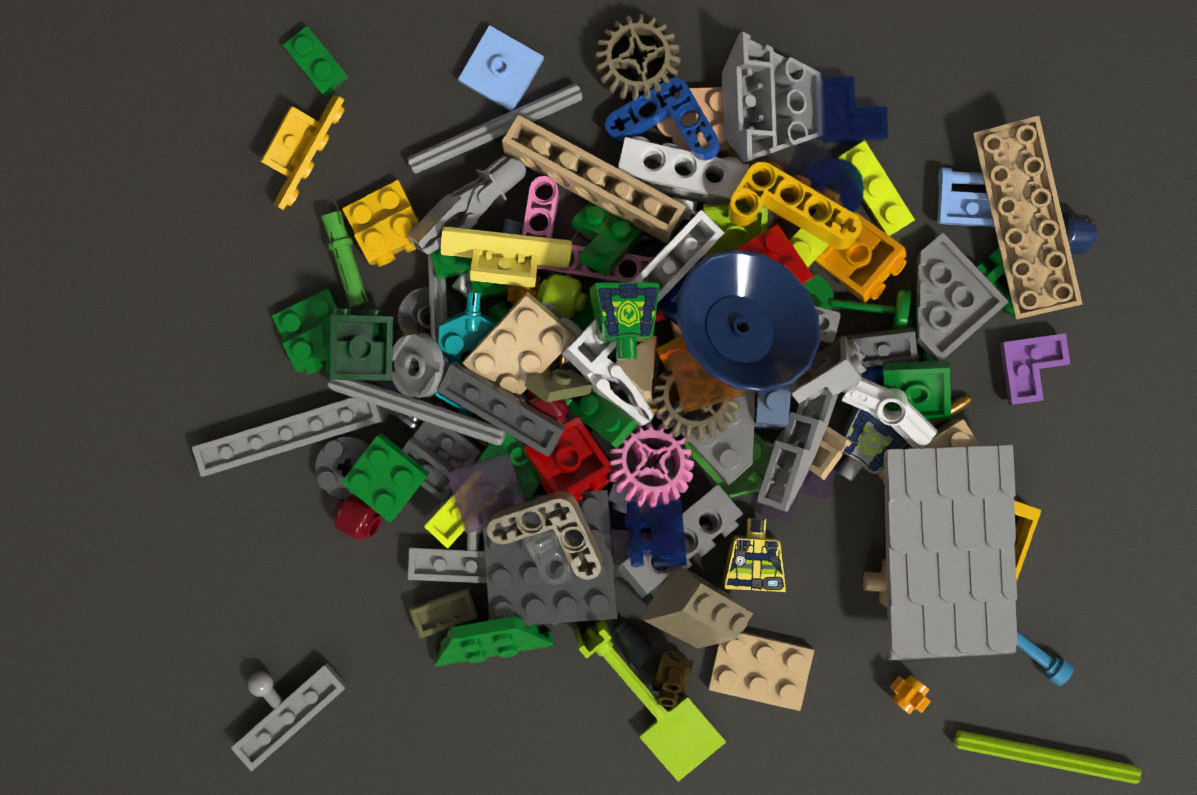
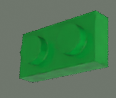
[283,26,349,97]

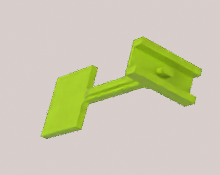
[573,620,726,782]

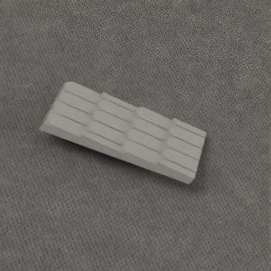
[884,445,1018,660]

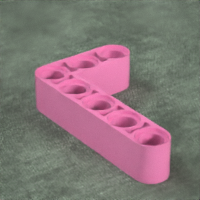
[522,176,653,283]

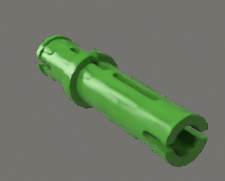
[321,211,369,308]

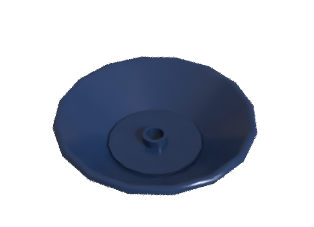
[677,249,820,393]

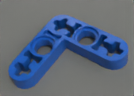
[605,78,720,160]

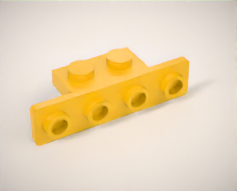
[260,95,344,210]

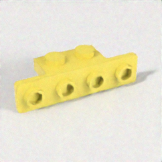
[441,227,572,287]

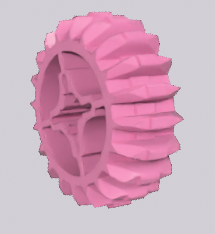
[608,422,694,509]

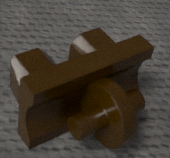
[652,650,693,708]

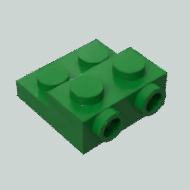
[272,289,339,375]

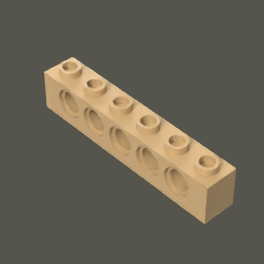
[502,115,686,244]

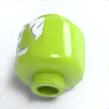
[537,274,587,320]

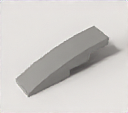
[757,389,838,512]

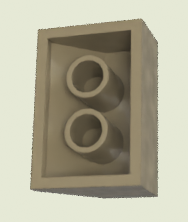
[640,564,754,648]

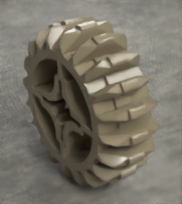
[595,14,681,101]
[653,356,741,443]

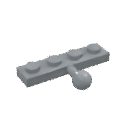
[408,512,487,583]
[231,663,348,772]

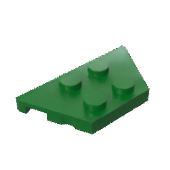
[434,616,554,667]

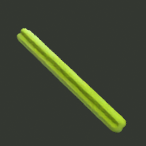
[954,730,1142,784]

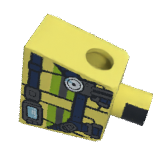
[722,518,786,592]

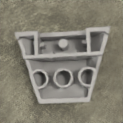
[722,32,823,162]

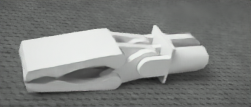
[560,318,655,426]

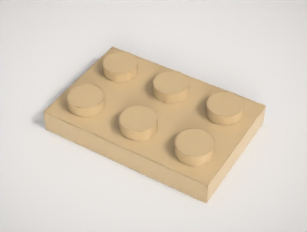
[463,291,576,398]
[708,632,814,711]

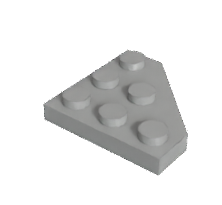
[916,233,1009,361]
[672,379,755,485]

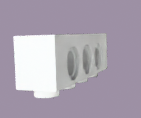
[618,136,749,204]

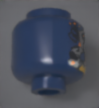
[1062,212,1098,255]

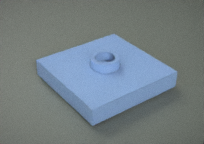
[458,25,544,111]

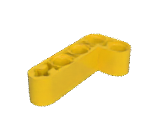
[727,162,862,249]

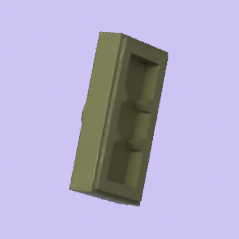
[525,369,593,403]
[409,587,480,639]

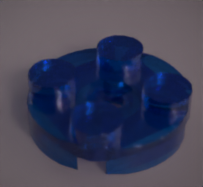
[802,158,865,215]

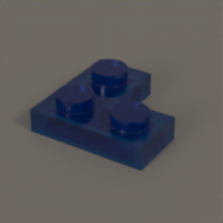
[821,76,888,143]

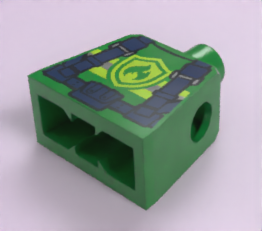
[590,283,659,361]

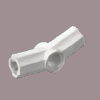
[842,378,937,449]

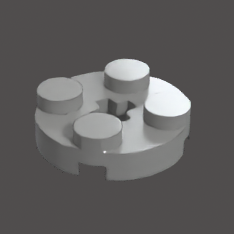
[392,333,449,398]

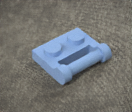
[937,167,994,227]

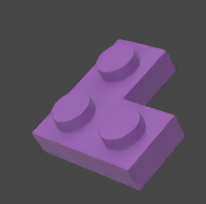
[1000,333,1070,405]

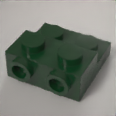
[323,308,393,381]

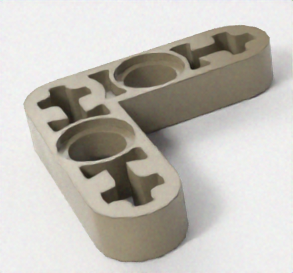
[487,491,603,580]

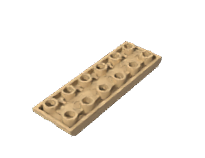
[973,116,1083,319]

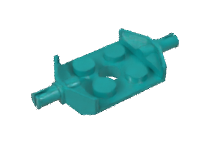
[435,290,498,418]

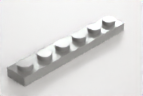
[192,397,383,477]

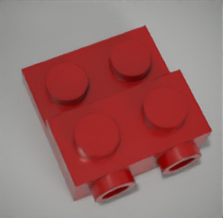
[523,417,613,508]

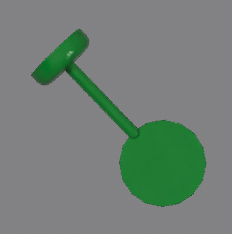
[804,273,911,330]

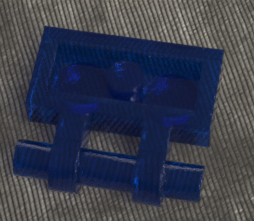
[624,500,687,567]

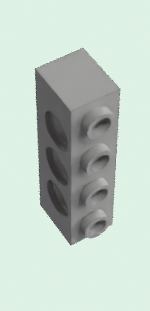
[618,485,743,598]

